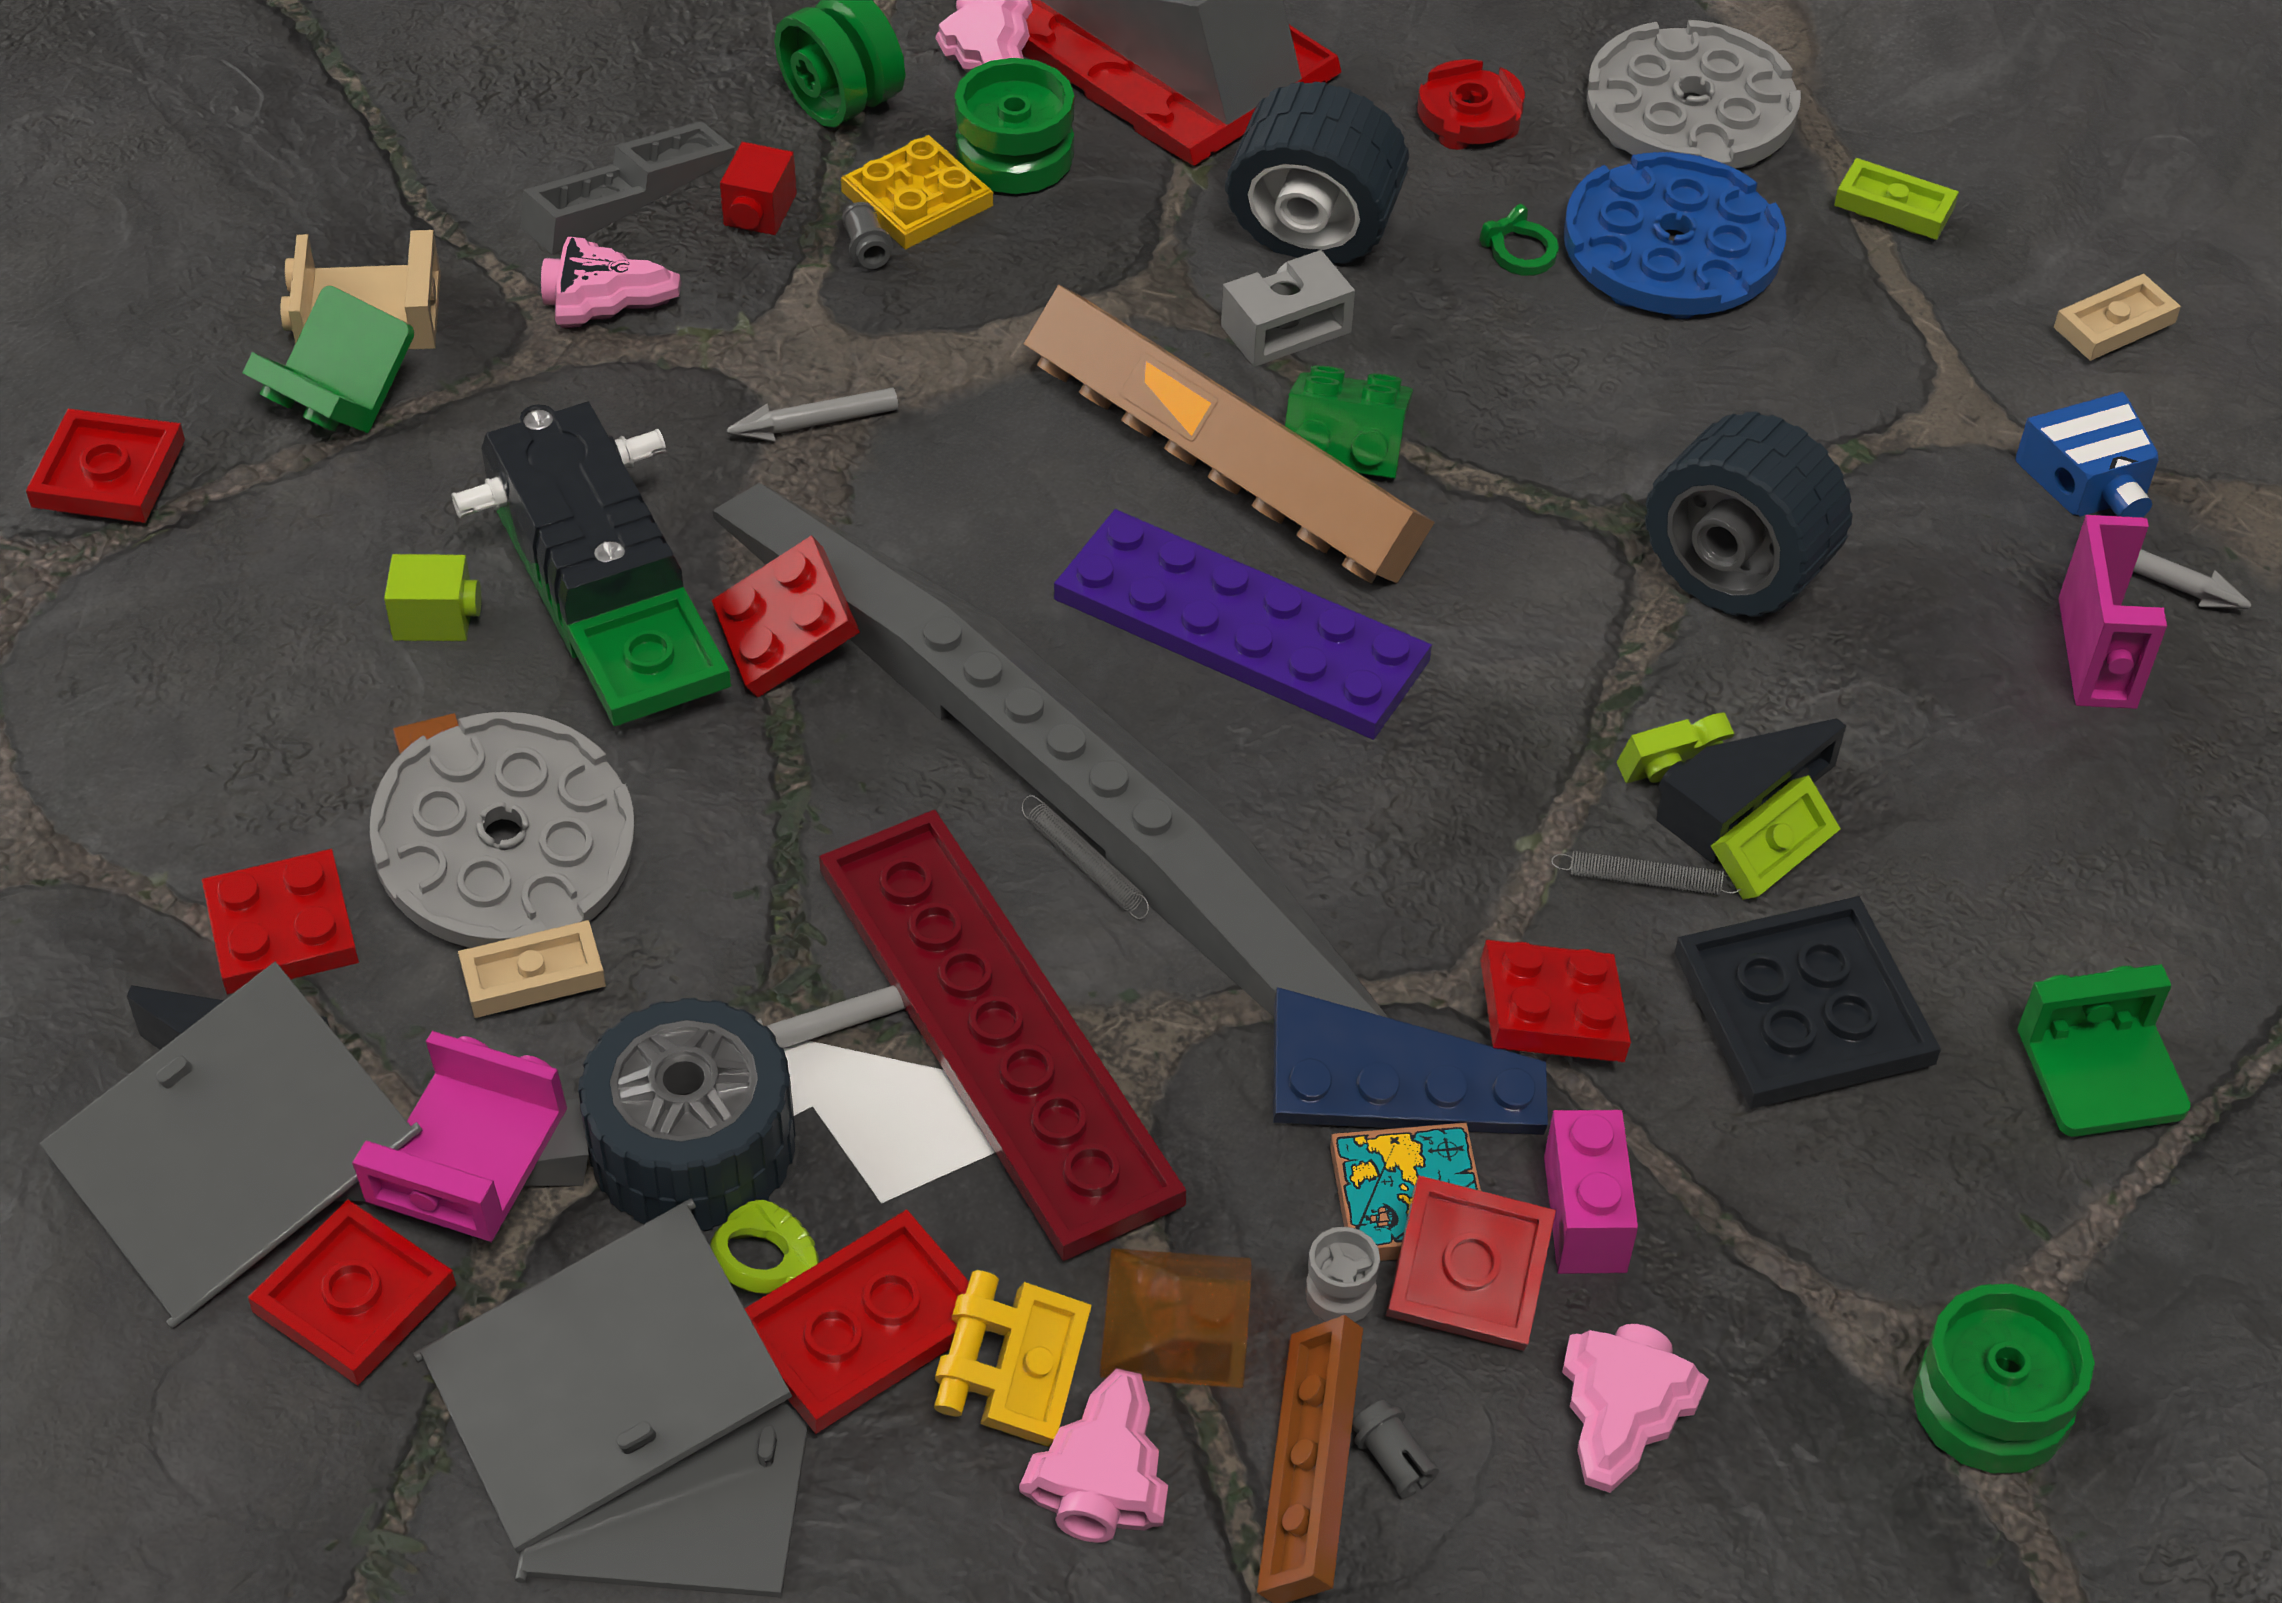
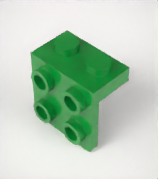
[242,286,414,433]
[1285,365,1413,478]
[2017,964,2191,1137]

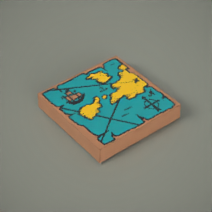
[1330,1123,1481,1261]

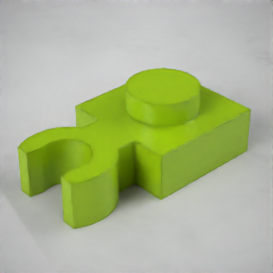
[1616,712,1735,784]

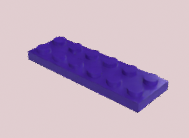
[1054,509,1432,740]

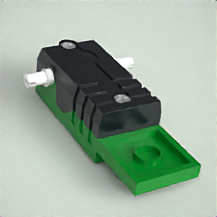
[451,401,731,727]

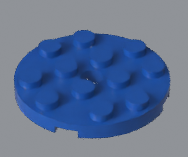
[1564,152,1786,319]

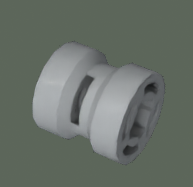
[1305,1227,1380,1322]

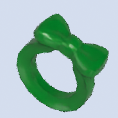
[1479,203,1559,276]

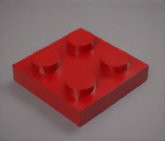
[26,408,185,523]
[711,535,860,697]
[202,849,359,995]
[1480,940,1631,1062]
[1385,1175,1556,1351]
[248,1199,456,1386]

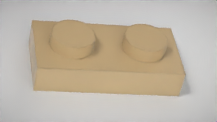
[2054,273,2181,361]
[458,920,606,1018]

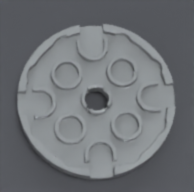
[1587,20,1801,169]
[370,712,634,948]

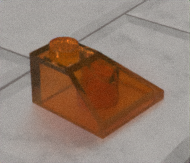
[1100,1248,1251,1388]

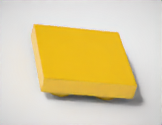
[841,135,993,250]

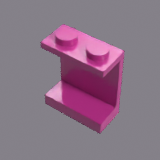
[2058,515,2167,709]
[352,1031,567,1242]

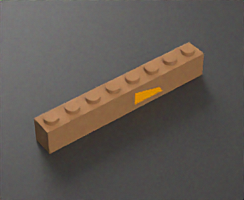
[1024,285,1435,583]

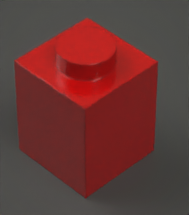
[720,142,797,236]

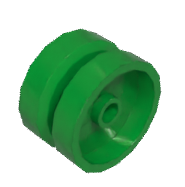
[774,0,906,127]
[954,58,1074,194]
[1913,1284,2095,1474]

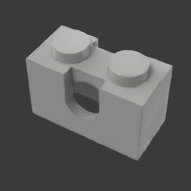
[1221,250,1355,367]

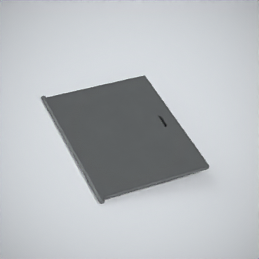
[39,962,423,1329]
[413,1198,793,1553]
[515,1399,809,1598]

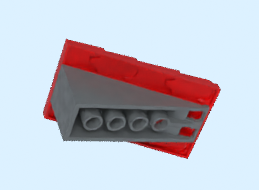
[1022,0,1342,166]

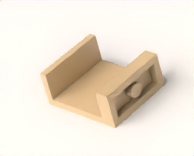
[280,230,441,349]

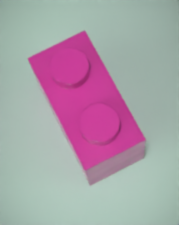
[1544,1110,1638,1274]

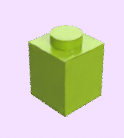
[384,554,481,641]

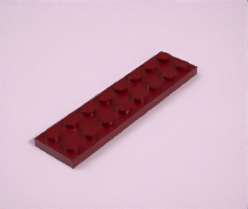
[819,809,1187,1261]

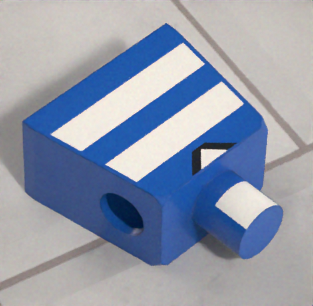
[2015,391,2159,518]

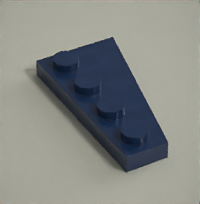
[1273,987,1548,1135]

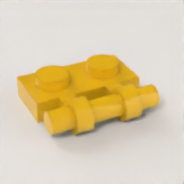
[934,1270,1092,1447]

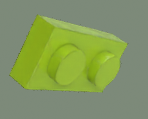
[1834,158,1959,240]
[1711,775,1841,900]

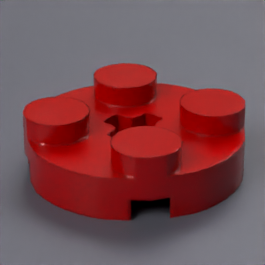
[1417,59,1525,150]

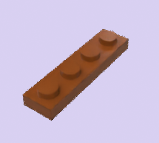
[1257,1315,1363,1603]

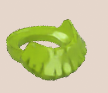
[709,1200,819,1294]

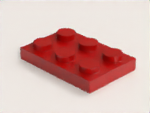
[744,1209,969,1434]

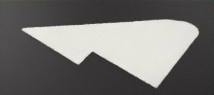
[783,1040,995,1204]

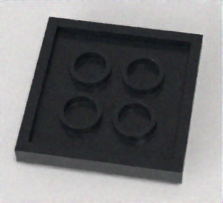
[1674,896,1941,1109]

